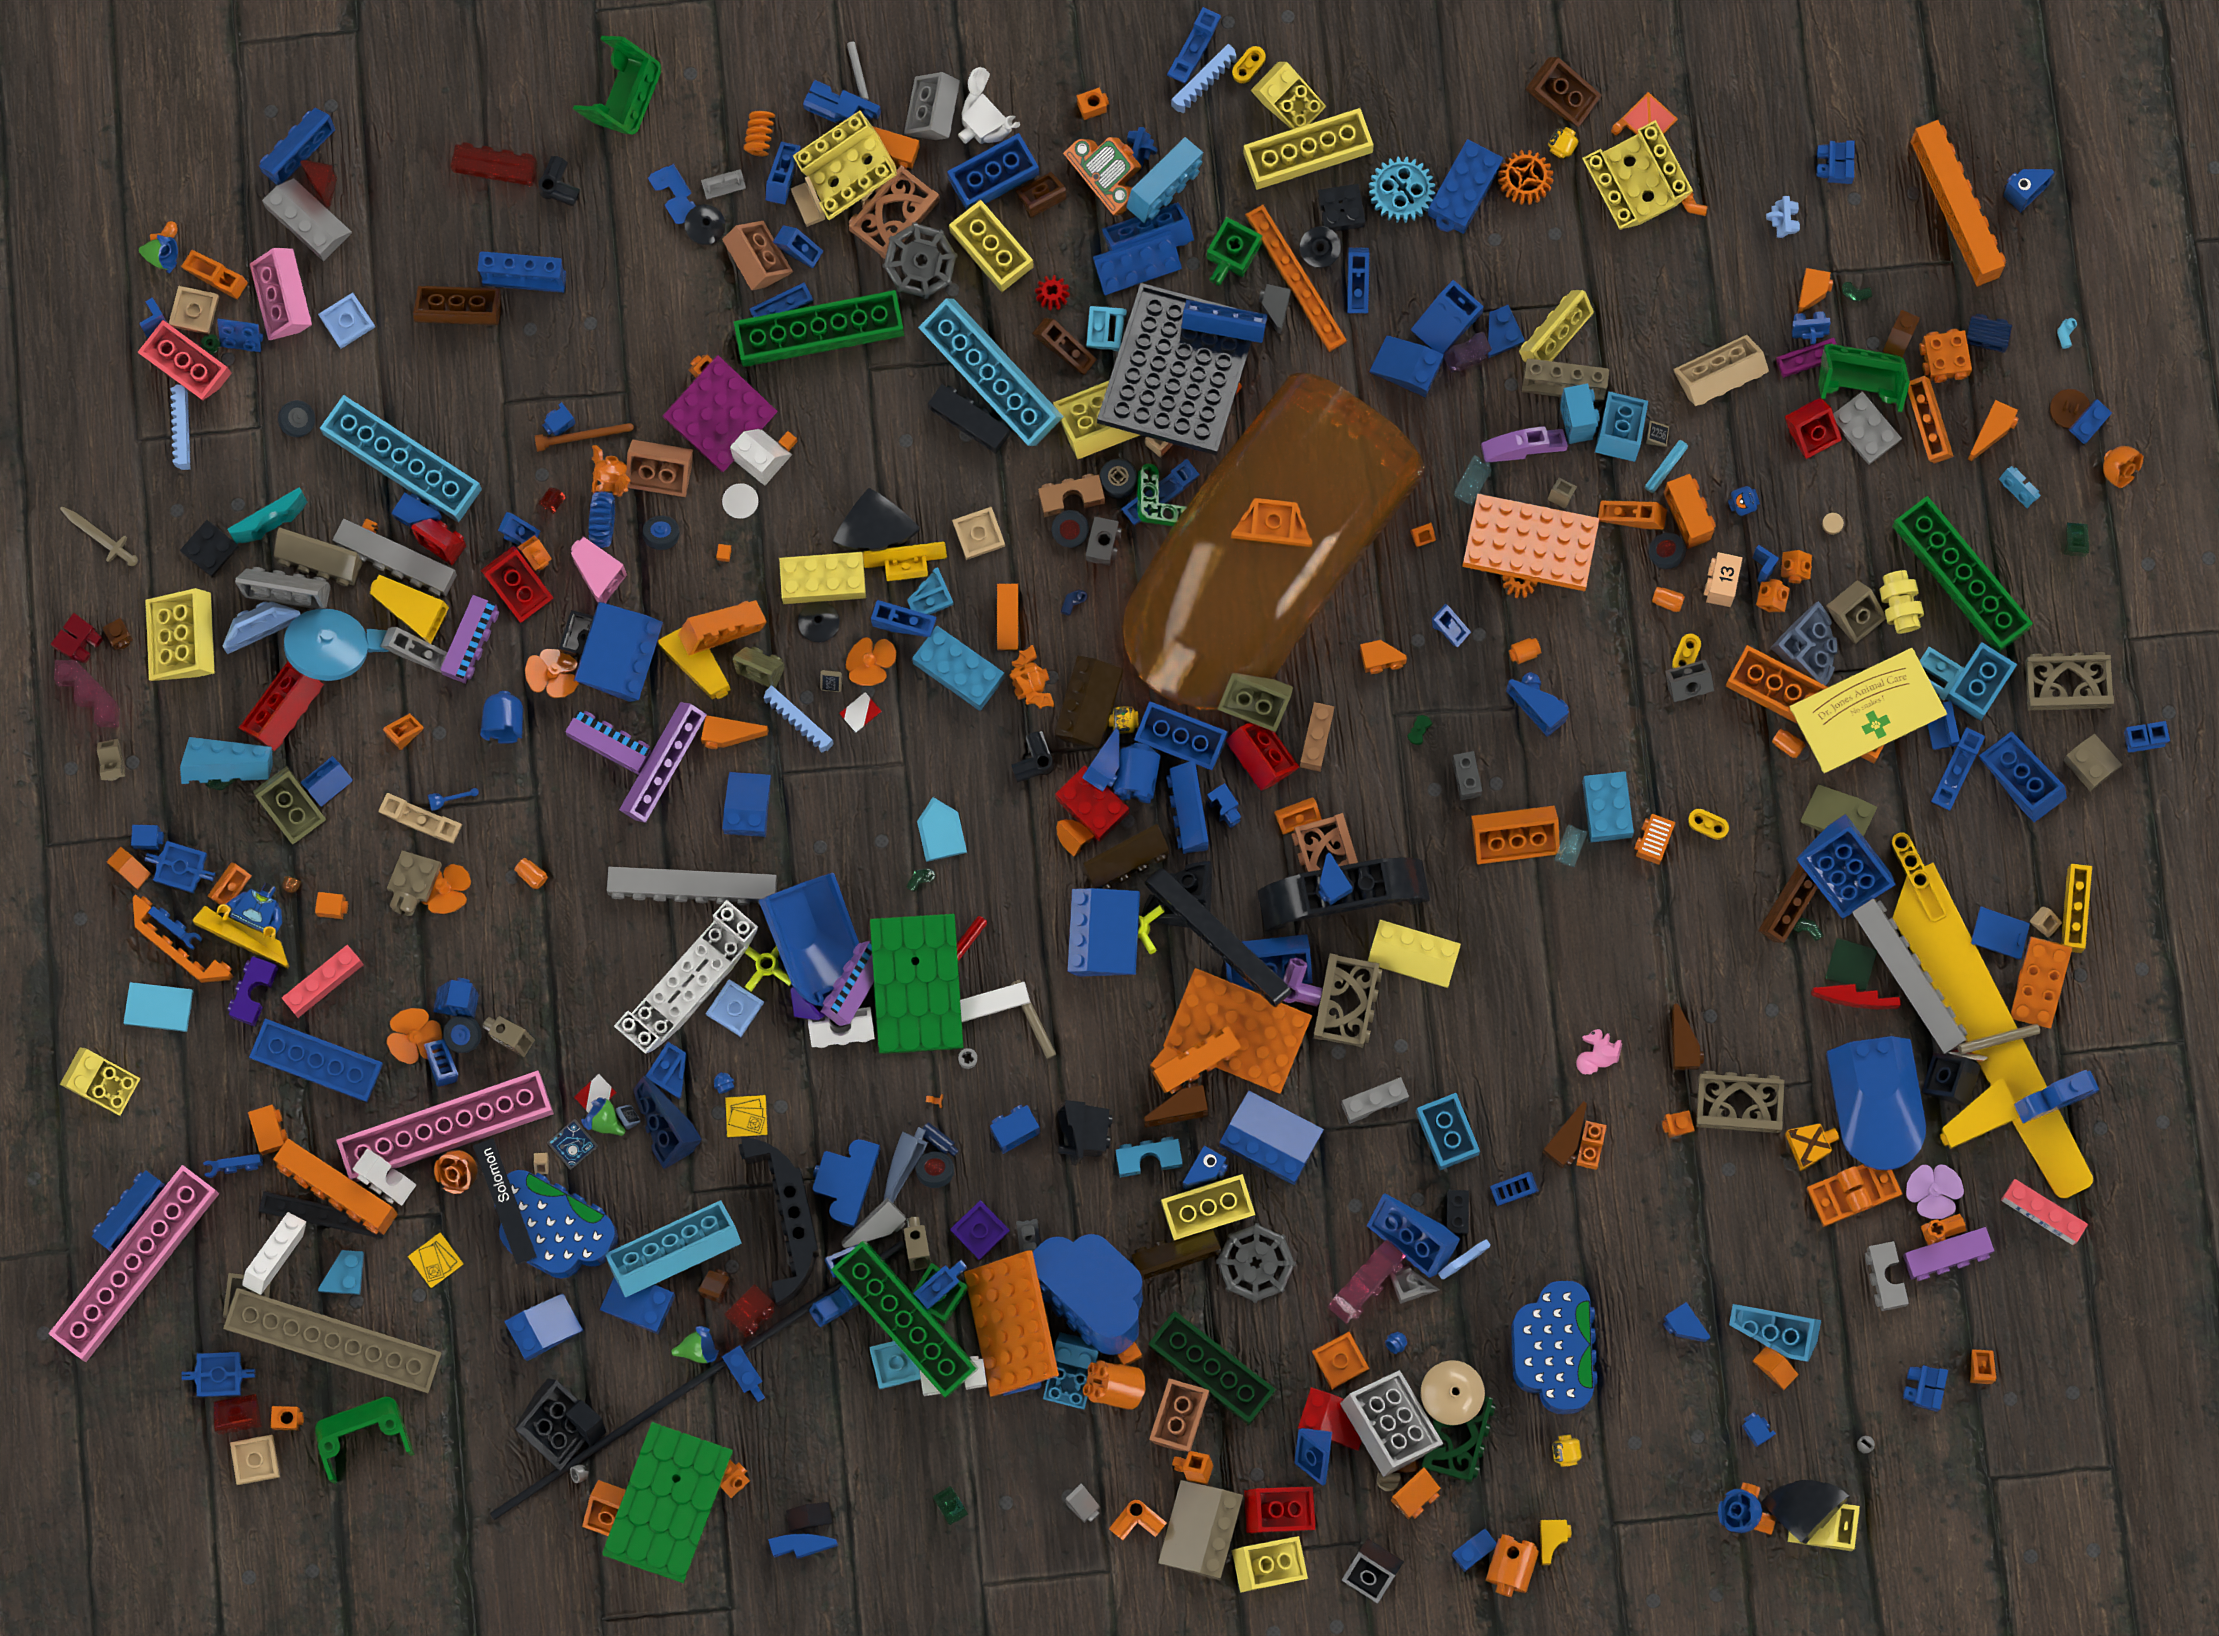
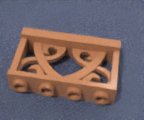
[849,165,940,259]
[1291,813,1358,872]

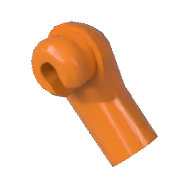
[1681,193,1707,216]
[150,221,178,241]

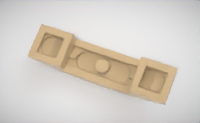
[378,793,462,844]

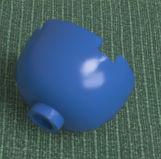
[1718,1489,1762,1533]

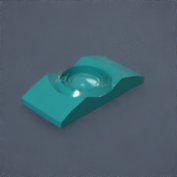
[227,487,307,544]

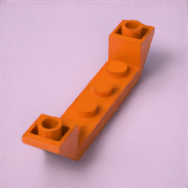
[133,894,234,983]

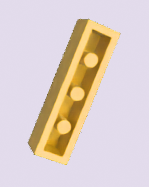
[2061,864,2092,953]

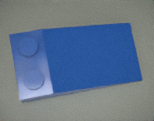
[1979,731,2067,822]
[1367,1193,1460,1278]

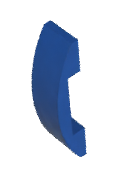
[1167,7,1221,84]
[1122,459,1200,526]
[1931,727,1985,811]

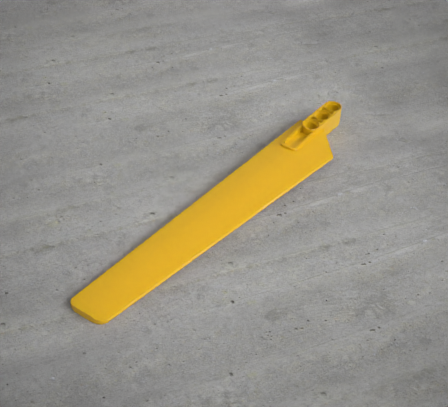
[1892,833,2093,1199]

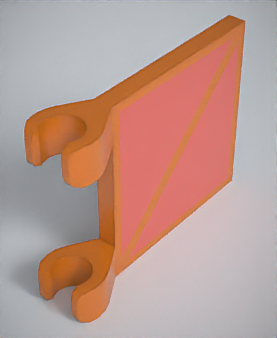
[1611,92,1678,136]

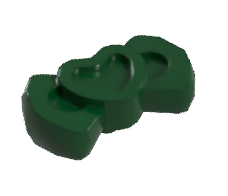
[1407,715,1432,745]

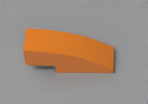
[181,250,248,300]
[997,584,1018,650]

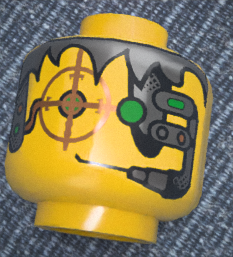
[1548,127,1579,159]
[1109,707,1138,734]
[1552,1434,1582,1467]

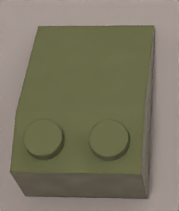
[733,647,785,688]
[1217,673,1293,732]
[253,766,326,845]
[1800,785,1877,837]

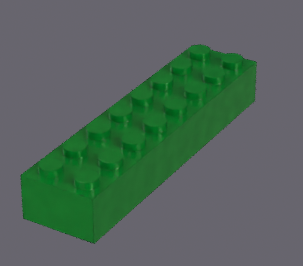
[734,290,904,367]
[1892,496,2033,653]
[831,1241,979,1398]

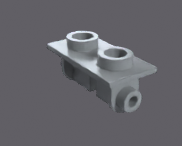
[701,169,746,199]

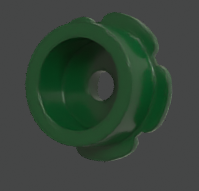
[200,334,221,354]

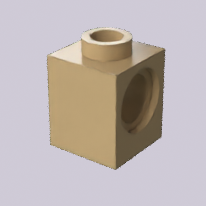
[1145,437,1173,458]

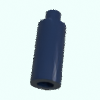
[922,1122,959,1157]

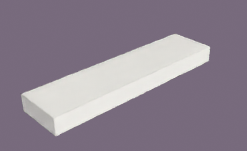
[960,982,1030,1022]

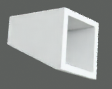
[730,429,792,485]

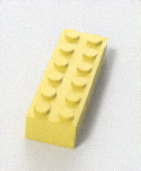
[1243,108,1373,190]

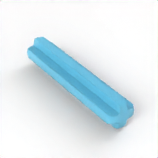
[1645,440,1688,493]

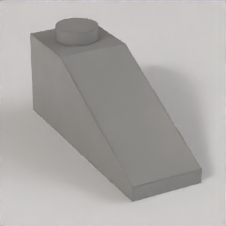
[380,627,448,673]
[841,1198,906,1248]
[1066,1484,1100,1523]

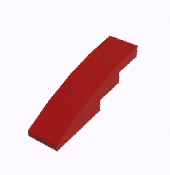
[1811,984,1900,1009]

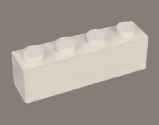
[242,1212,306,1295]

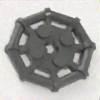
[882,222,958,299]
[1216,1223,1296,1303]

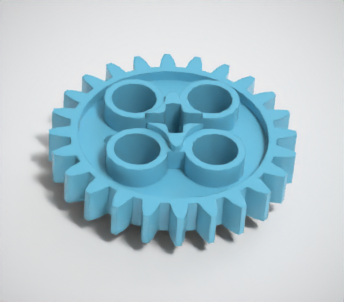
[1369,157,1435,223]

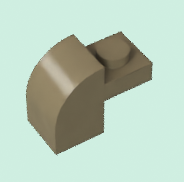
[97,739,125,781]

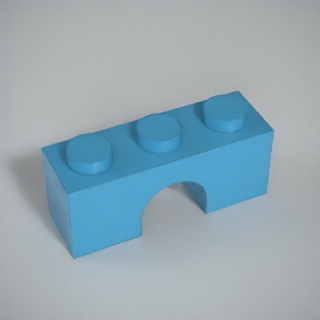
[1115,1137,1183,1178]

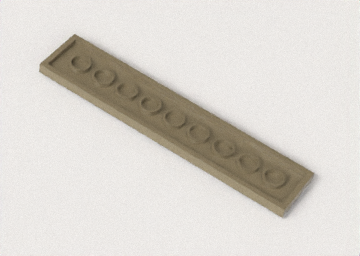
[223,1288,441,1394]

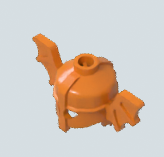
[591,445,631,497]
[1009,645,1054,709]

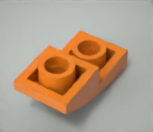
[1576,1121,1607,1170]

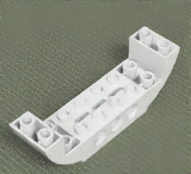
[614,900,758,1054]

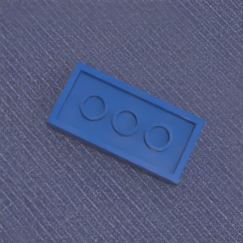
[1093,230,1182,295]

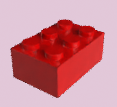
[1055,765,1129,842]

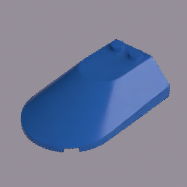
[759,873,859,1007]
[1826,1036,1926,1170]

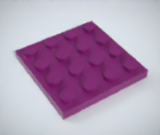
[662,355,778,472]

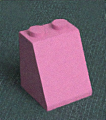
[571,537,627,604]

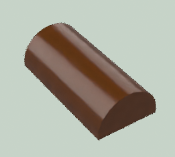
[413,286,500,325]

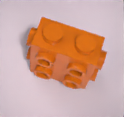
[1919,329,1972,383]

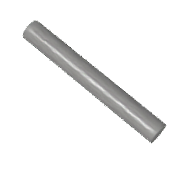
[847,42,869,100]

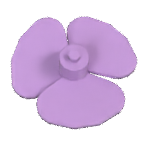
[1906,1165,1964,1219]

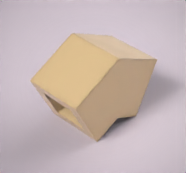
[534,1153,549,1175]

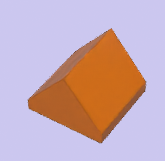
[1410,523,1436,547]

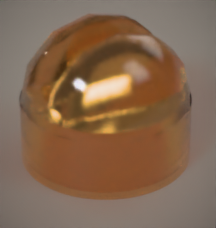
[283,876,301,893]

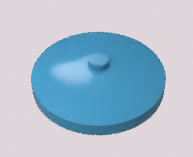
[284,609,368,681]

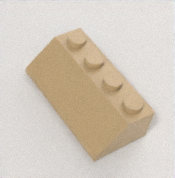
[1673,335,1769,406]

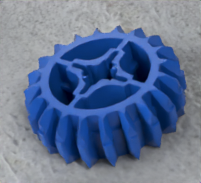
[588,491,615,548]

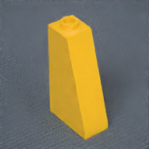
[370,575,449,644]
[657,628,730,699]
[1940,1077,2020,1149]

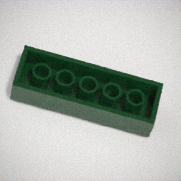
[1148,1310,1276,1426]

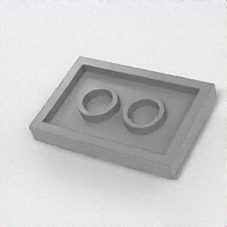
[1833,392,1902,465]

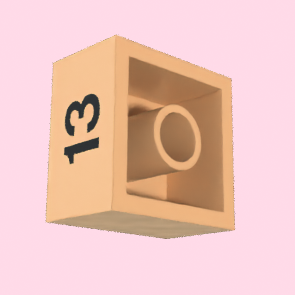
[1704,552,1742,607]

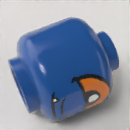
[1728,486,1760,516]

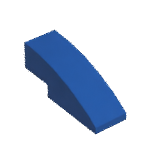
[768,1534,838,1559]

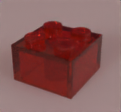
[724,1284,775,1337]

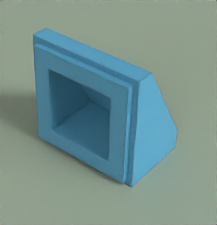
[367,629,389,652]

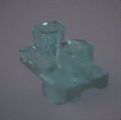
[1554,825,1588,867]

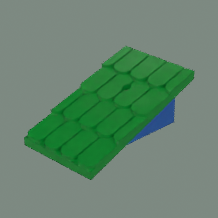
[870,914,964,1054]
[602,1422,733,1583]

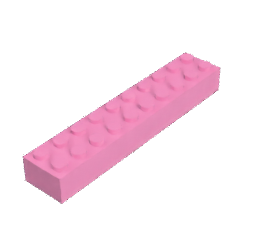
[337,1071,554,1182]
[49,1165,219,1362]

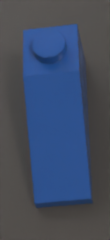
[765,142,801,204]
[1347,248,1369,313]
[871,600,937,637]
[1082,728,1119,792]

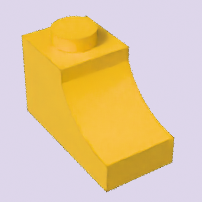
[1540,1520,1571,1565]

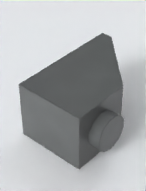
[1259,284,1291,334]

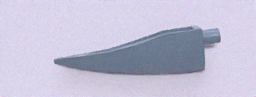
[884,1127,928,1203]

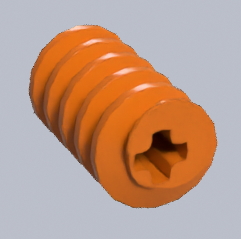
[744,111,775,156]

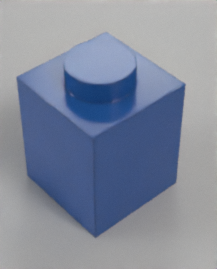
[131,825,164,850]

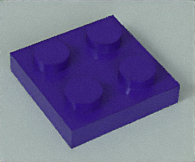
[950,1200,1010,1261]

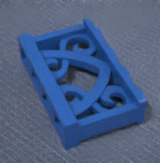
[478,251,566,293]

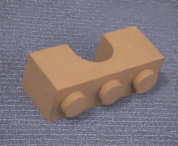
[1038,474,1105,517]
[1300,702,1334,772]

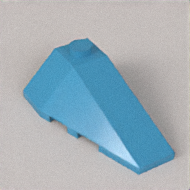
[1729,1304,1821,1362]

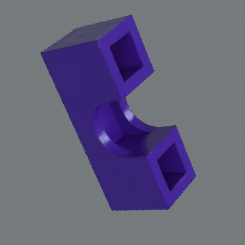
[228,956,279,1027]

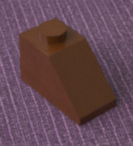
[1882,309,1920,357]
[698,1269,730,1304]

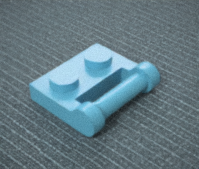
[1087,306,1127,351]
[1920,647,1964,700]

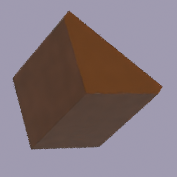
[1015,172,1067,218]

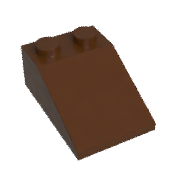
[1525,57,1602,128]
[1144,1083,1208,1128]

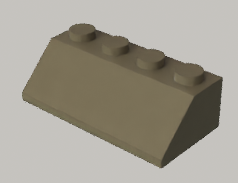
[274,528,363,586]

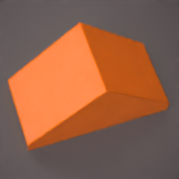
[383,713,424,750]
[107,847,152,890]
[1752,1346,1799,1390]
[1970,1349,1996,1384]

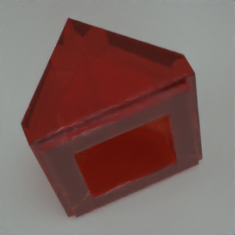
[538,487,566,514]

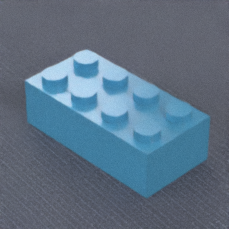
[1126,137,1204,223]
[912,626,1005,711]

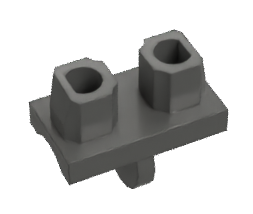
[1016,1219,1040,1253]

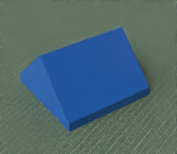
[1294,1428,1332,1486]

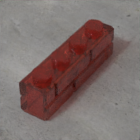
[451,142,538,186]

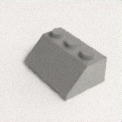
[904,72,960,140]

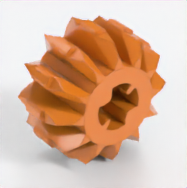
[1502,575,1538,598]

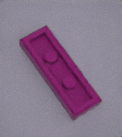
[1776,338,1837,378]

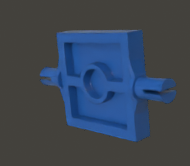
[145,841,215,894]
[182,1352,256,1397]

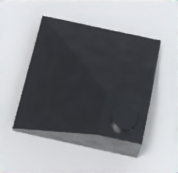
[514,1378,586,1471]

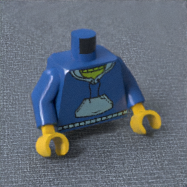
[216,883,282,942]

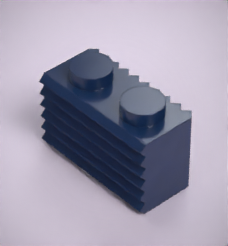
[1966,314,2012,353]

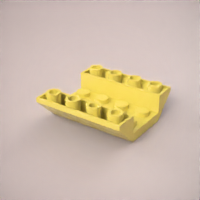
[793,111,897,220]
[1582,120,1693,230]

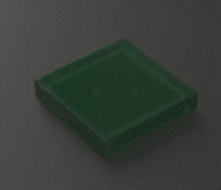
[1825,938,1877,991]

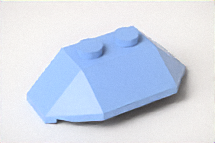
[223,601,301,654]

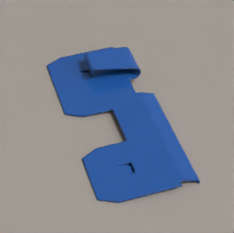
[648,164,696,224]

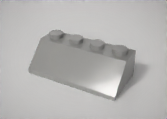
[262,178,352,262]

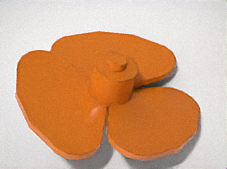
[845,637,896,686]
[525,649,579,698]
[421,864,471,914]
[387,1008,442,1064]

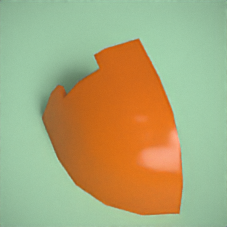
[1056,819,1094,857]

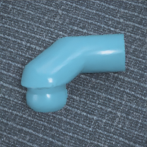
[2057,318,2077,349]

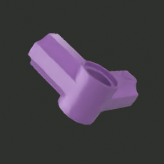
[1282,958,1322,1007]

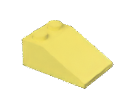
[1232,1536,1308,1593]

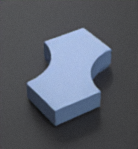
[1438,1239,1490,1279]

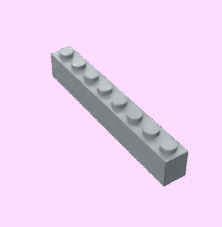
[607,867,777,906]
[1852,898,1968,1054]

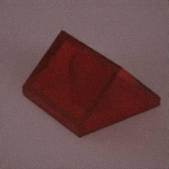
[300,160,337,207]
[214,1394,262,1435]

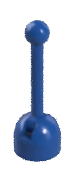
[428,788,479,811]

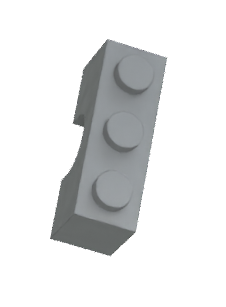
[1341,1077,1409,1124]
[1865,1241,1909,1311]

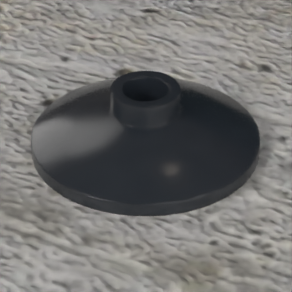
[684,204,725,245]
[1300,226,1341,268]
[798,602,840,643]

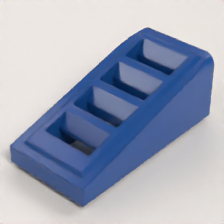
[424,1039,458,1087]
[1490,1172,1539,1206]

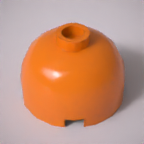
[2103,446,2144,488]
[434,1150,478,1194]

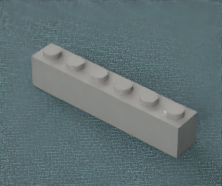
[332,519,457,597]

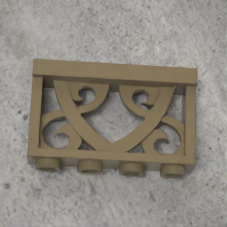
[1521,359,1609,402]
[2025,652,2114,711]
[1313,953,1382,1048]
[1695,1071,1785,1133]

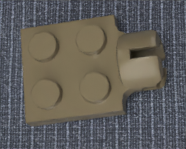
[387,851,442,916]

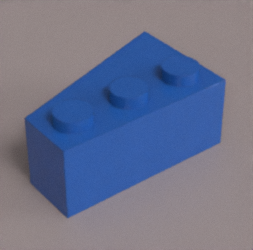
[433,978,479,1019]

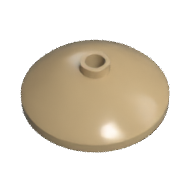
[1421,1360,1485,1425]

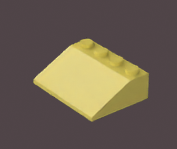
[1053,381,1139,459]
[146,588,214,681]

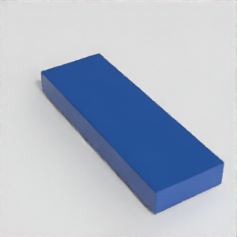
[749,282,814,317]

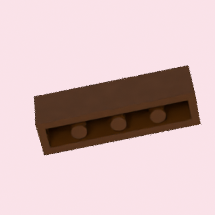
[1758,863,1818,943]

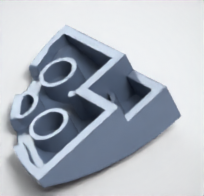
[1770,601,1837,686]

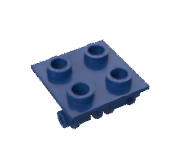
[217,319,263,352]

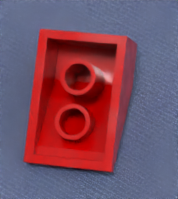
[411,518,466,566]
[480,545,553,623]
[1297,1387,1362,1451]
[1244,1487,1315,1533]

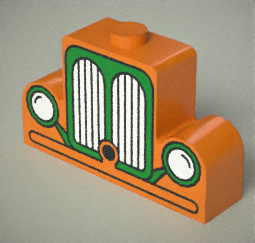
[1063,137,1141,215]

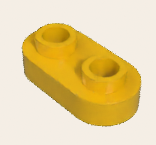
[1232,46,1266,83]
[1672,634,1701,669]
[1688,809,1729,840]

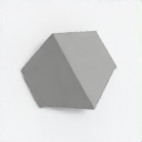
[1389,1266,1440,1304]

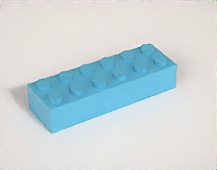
[605,1200,742,1297]

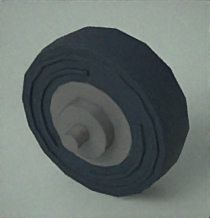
[278,400,315,438]

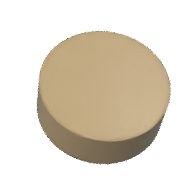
[1822,513,1844,535]

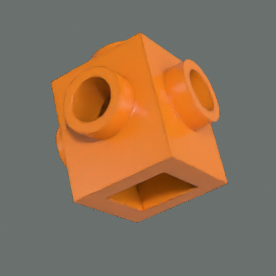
[1781,550,1812,583]
[1756,579,1790,612]
[720,1460,750,1498]

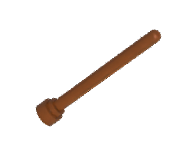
[534,423,634,452]

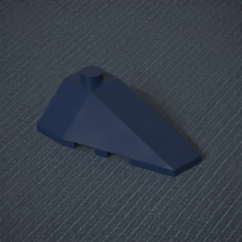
[633,1076,702,1169]

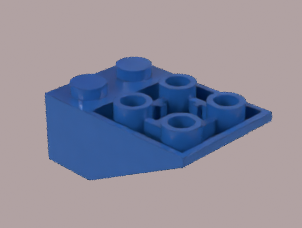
[1411,280,1484,354]

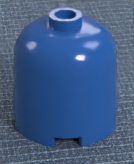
[480,691,523,743]

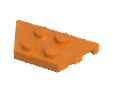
[1231,498,1312,547]

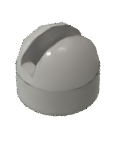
[1857,1436,1875,1453]
[570,1465,589,1483]

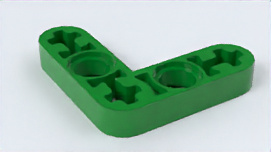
[1137,464,1198,528]

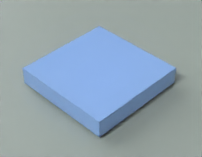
[318,293,375,349]
[706,979,764,1037]

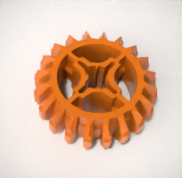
[1498,150,1553,205]

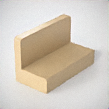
[791,176,825,227]

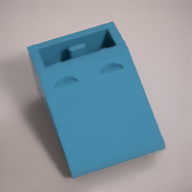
[1043,1332,1099,1409]

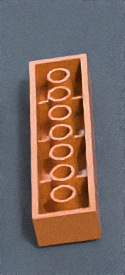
[1910,120,2006,286]
[1726,645,1884,764]

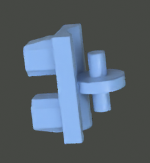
[1766,196,1800,238]

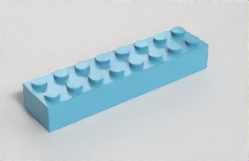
[918,298,1064,446]
[320,395,482,523]

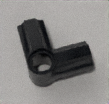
[539,156,580,206]
[1011,731,1054,783]

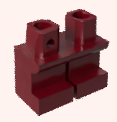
[50,613,103,664]

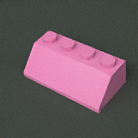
[250,248,312,340]

